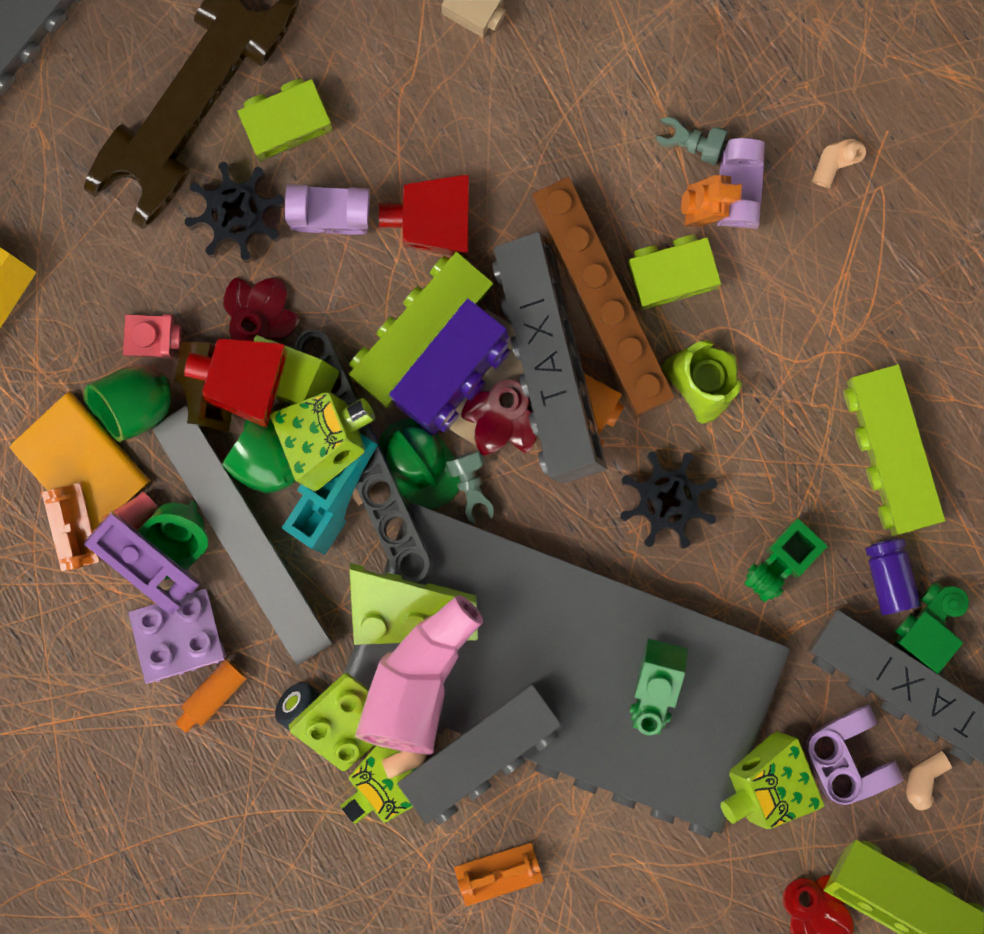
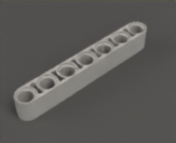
[152,405,333,666]

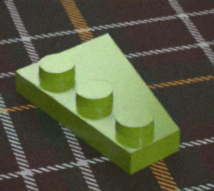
[349,563,478,645]

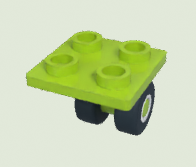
[275,673,374,771]

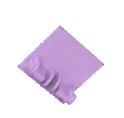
[128,588,226,684]

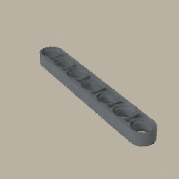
[295,329,434,584]

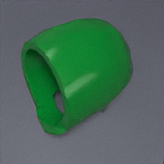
[84,365,171,442]
[222,419,296,493]

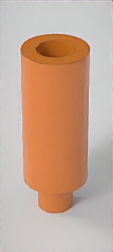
[175,659,247,733]

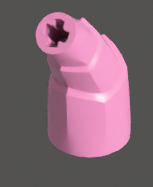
[355,595,483,754]

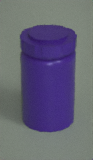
[865,538,921,615]

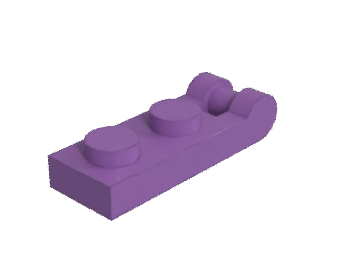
[84,510,200,615]

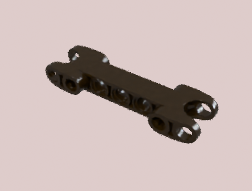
[84,0,299,229]

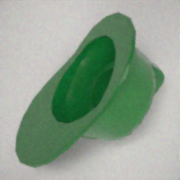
[379,419,461,509]
[138,500,209,580]

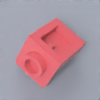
[123,314,182,359]

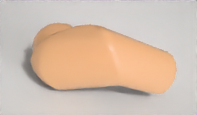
[812,139,866,188]
[382,751,428,779]
[906,751,952,810]

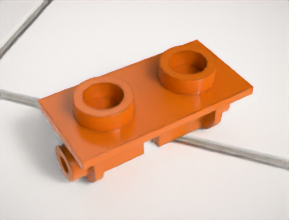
[42,483,100,571]
[454,842,544,906]

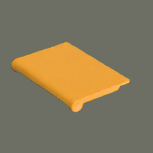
[9,391,151,531]

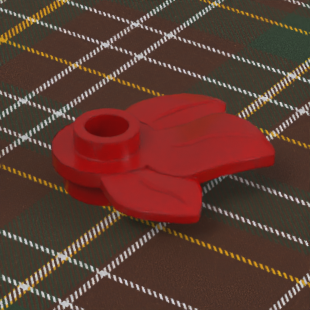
[782,875,854,934]

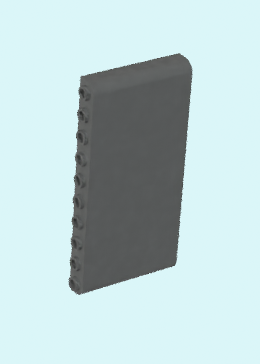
[343,503,791,839]

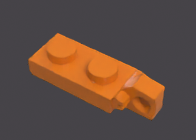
[681,174,742,227]

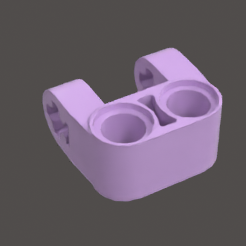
[717,138,765,229]
[285,184,370,235]
[804,704,904,805]

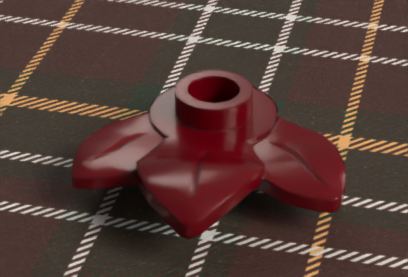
[223,277,300,341]
[461,379,537,456]

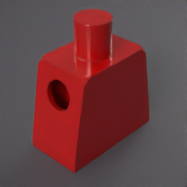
[379,175,469,258]
[184,339,288,427]

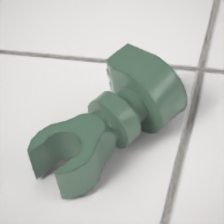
[655,117,729,166]
[446,450,494,524]

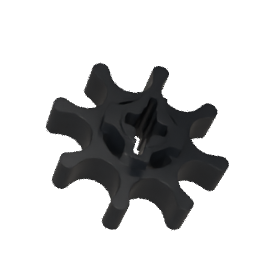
[185,162,285,263]
[619,451,717,549]

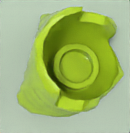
[661,340,742,424]

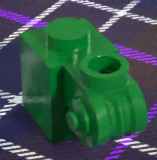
[743,518,828,603]
[894,581,969,674]
[629,638,688,735]

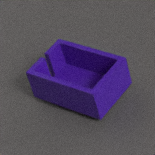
[389,298,511,436]

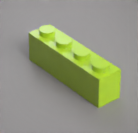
[349,252,493,410]
[843,364,945,536]
[823,839,984,934]

